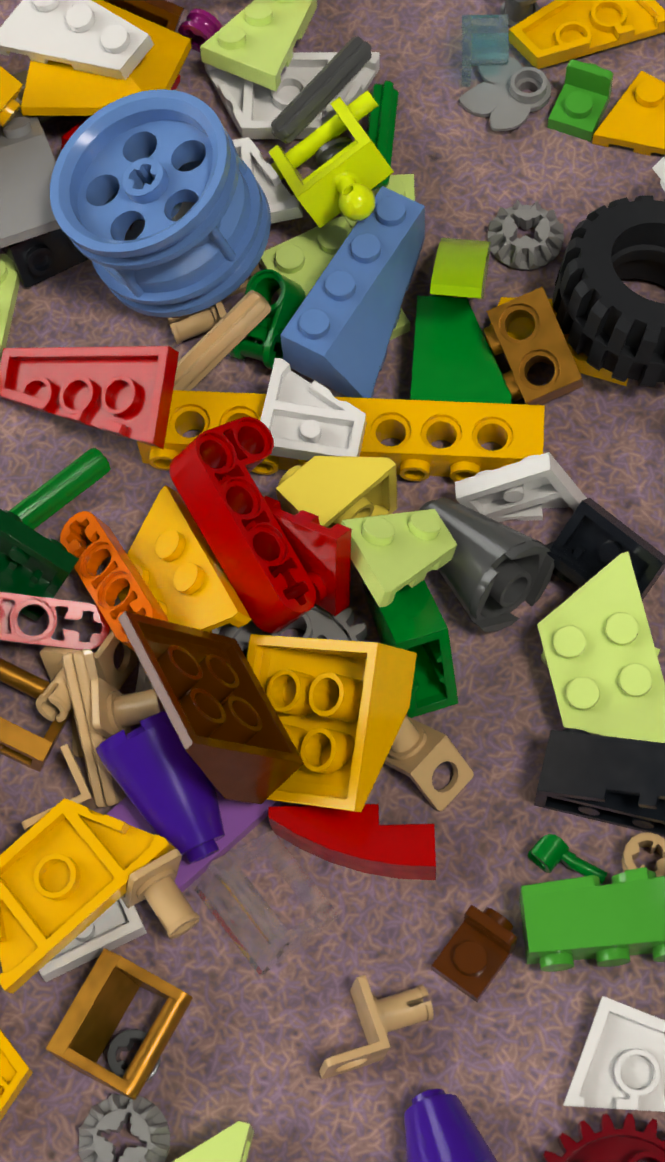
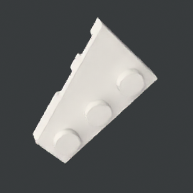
[0,0,154,80]

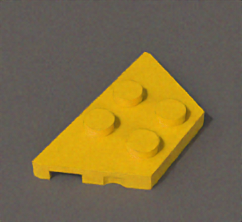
[118,485,251,633]
[0,798,175,994]

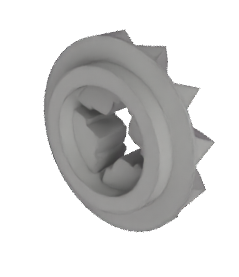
[487,200,564,270]
[78,1094,170,1162]

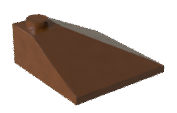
[118,611,304,804]

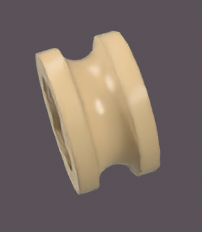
[621,832,665,877]

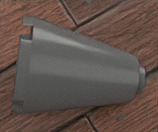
[419,497,554,632]

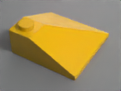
[21,0,192,116]
[247,634,417,812]

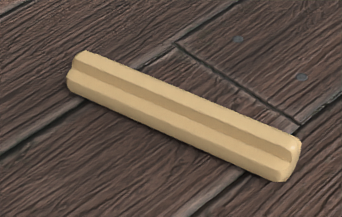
[173,290,271,391]
[62,649,126,807]

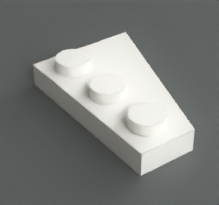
[563,996,665,1112]

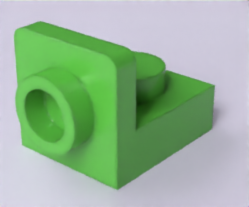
[548,59,614,142]

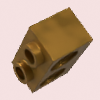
[483,286,584,405]

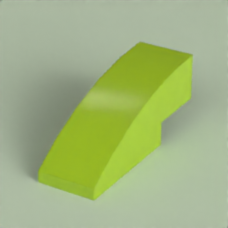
[430,237,491,299]

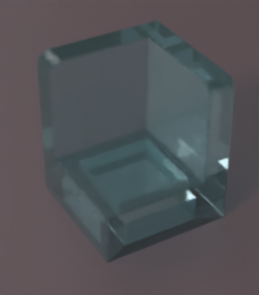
[461,15,509,87]

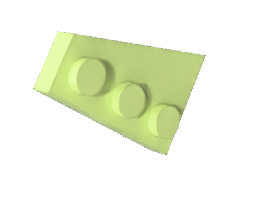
[200,0,317,91]

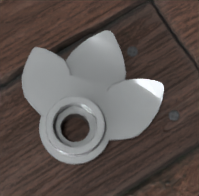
[459,55,551,131]

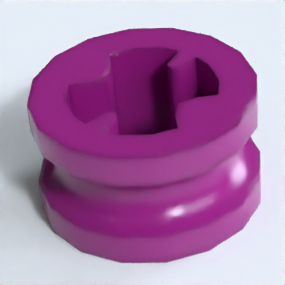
[178,9,222,52]

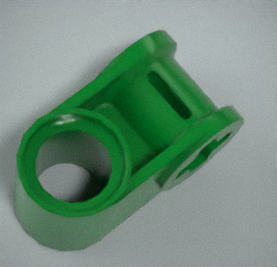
[229,269,306,370]

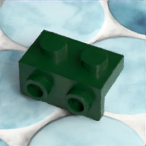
[0,509,79,621]

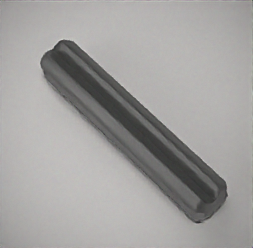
[271,36,372,144]

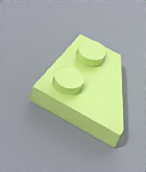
[341,509,458,607]

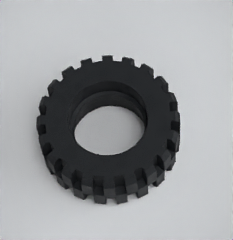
[553,196,665,387]

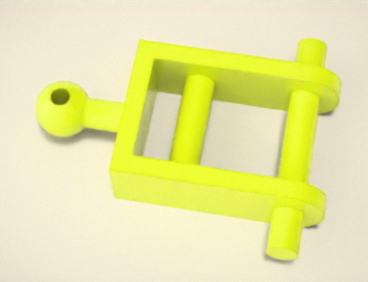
[268,90,394,228]

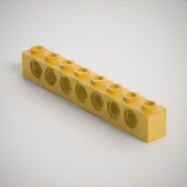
[137,390,545,482]

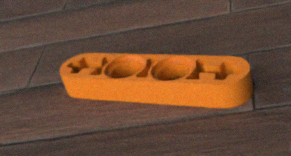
[60,511,169,651]

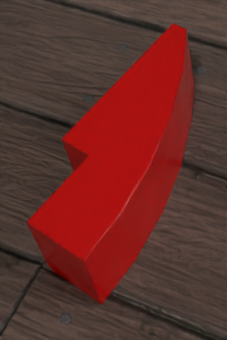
[268,804,436,880]

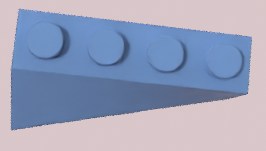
[280,186,425,398]

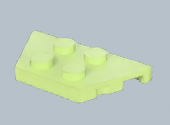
[537,552,665,743]

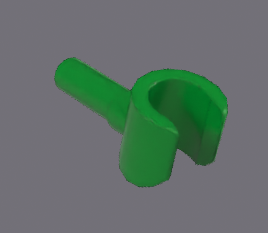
[528,834,607,885]

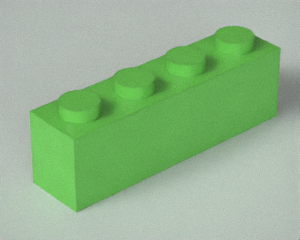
[519,867,665,972]

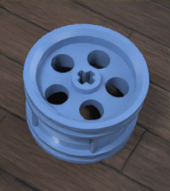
[50,89,271,318]

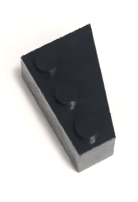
[534,728,665,837]

